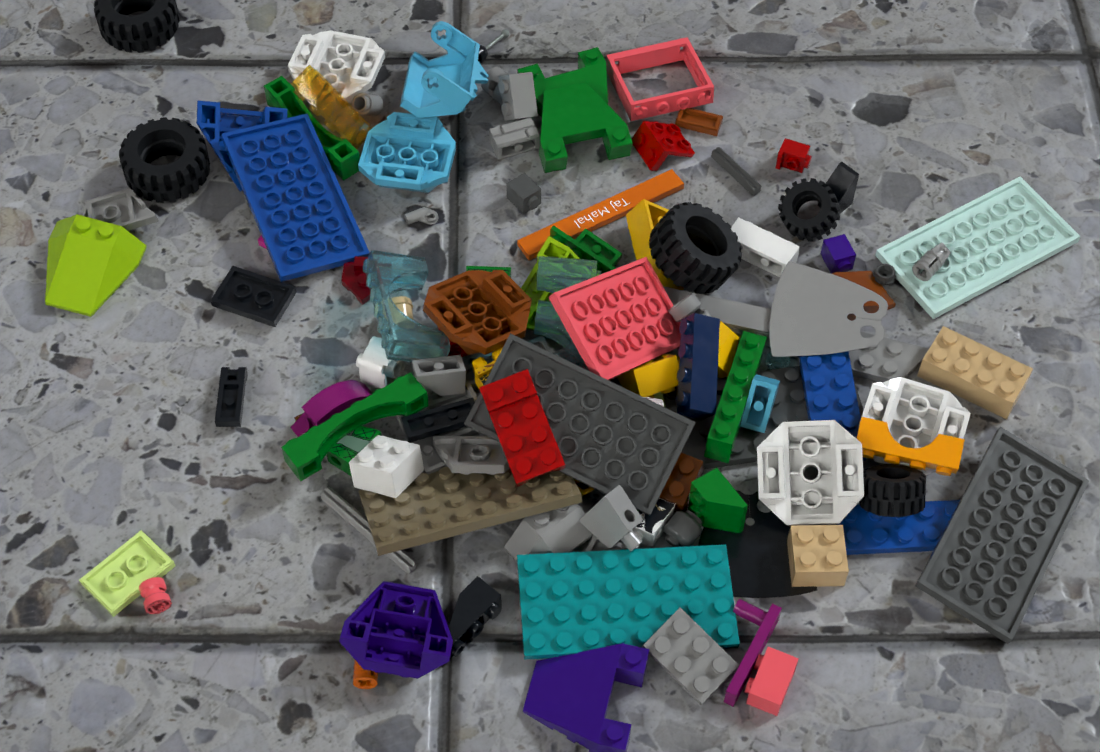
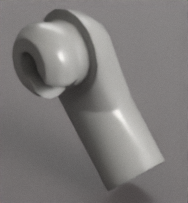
[404,207,439,225]

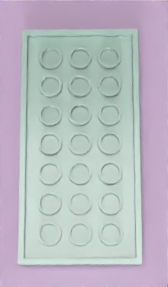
[875,177,1080,319]

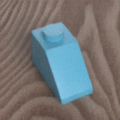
[740,374,780,433]

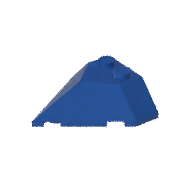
[196,100,287,192]

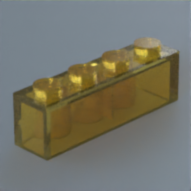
[291,65,373,149]

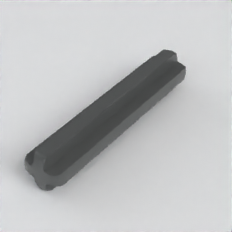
[711,147,762,196]

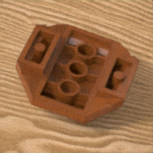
[423,270,532,355]

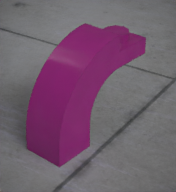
[290,380,372,437]

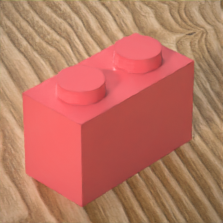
[744,646,799,716]

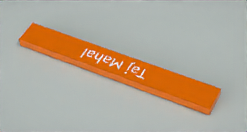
[517,169,684,261]

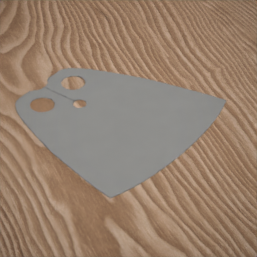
[769,261,888,357]

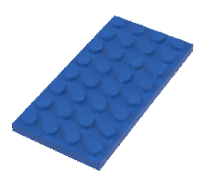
[221,113,370,282]

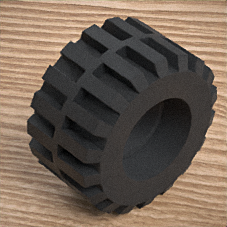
[778,178,840,242]
[859,464,926,517]

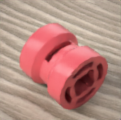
[139,577,172,614]

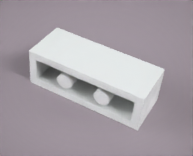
[731,217,800,277]

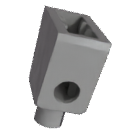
[579,485,643,551]

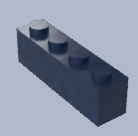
[676,313,720,419]

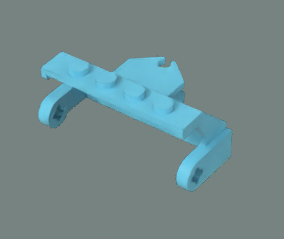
[400,21,489,118]

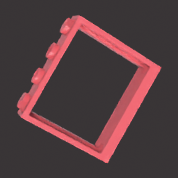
[606,37,714,121]

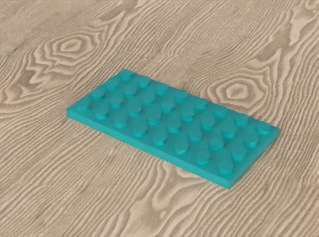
[517,544,740,660]

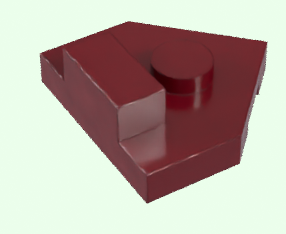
[341,256,391,305]

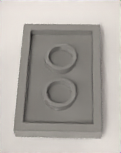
[642,608,739,705]

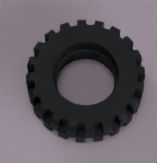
[94,0,180,53]
[119,117,210,203]
[649,202,742,294]

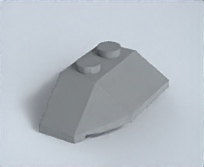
[504,487,597,562]

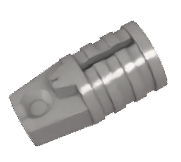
[912,242,951,281]

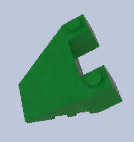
[517,47,608,117]
[539,82,633,173]

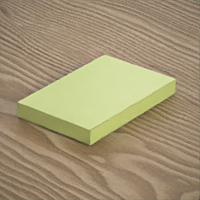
[79,530,176,617]

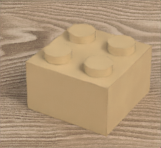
[787,525,849,587]

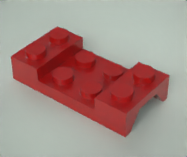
[479,369,566,487]

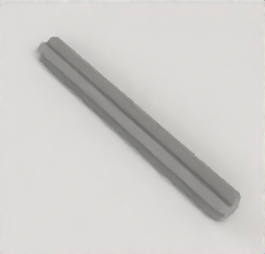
[321,487,417,573]

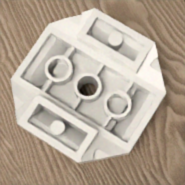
[288,30,385,105]
[858,377,971,476]
[757,420,864,526]

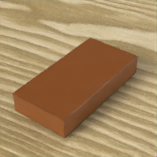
[675,108,723,136]

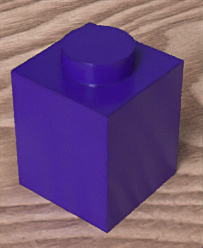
[820,234,856,274]

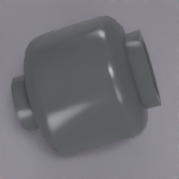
[664,510,702,547]

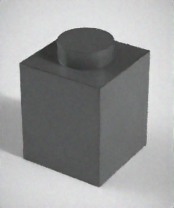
[506,173,541,214]

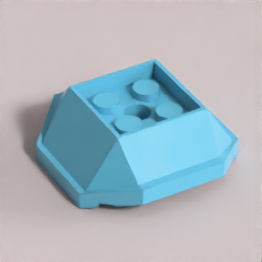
[358,112,456,193]

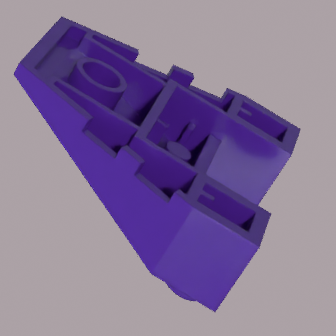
[523,643,649,752]

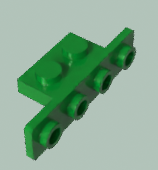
[550,226,622,274]

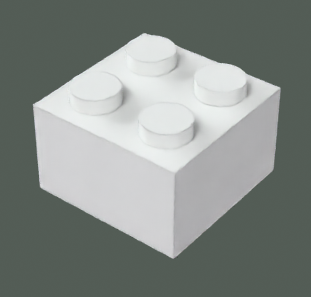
[349,435,424,498]

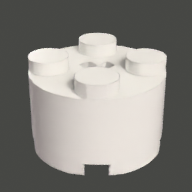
[356,336,410,389]

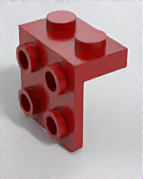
[631,121,695,171]

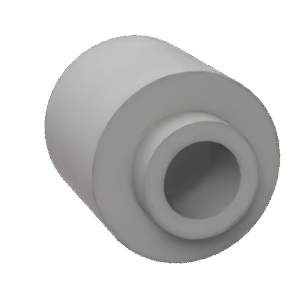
[352,93,383,116]

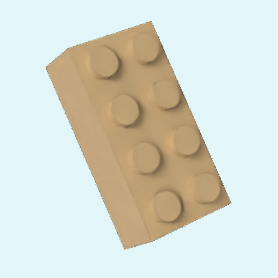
[917,326,1033,420]

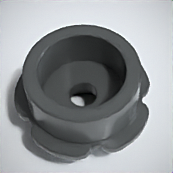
[873,264,896,285]

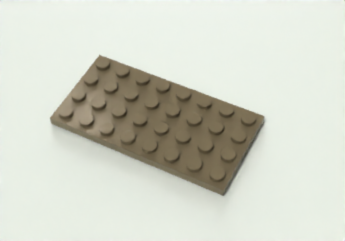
[358,467,582,556]

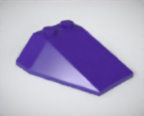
[339,581,453,679]

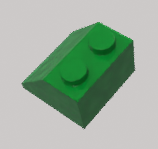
[688,467,748,533]

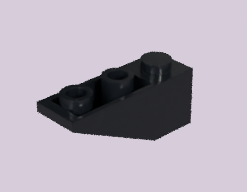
[449,576,502,659]

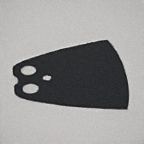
[698,490,817,598]

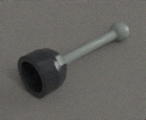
[478,29,509,64]

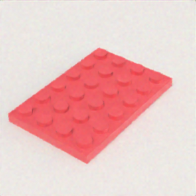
[548,257,681,380]

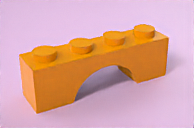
[857,417,965,476]

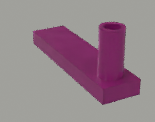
[724,599,782,707]

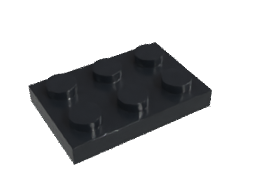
[210,266,297,327]

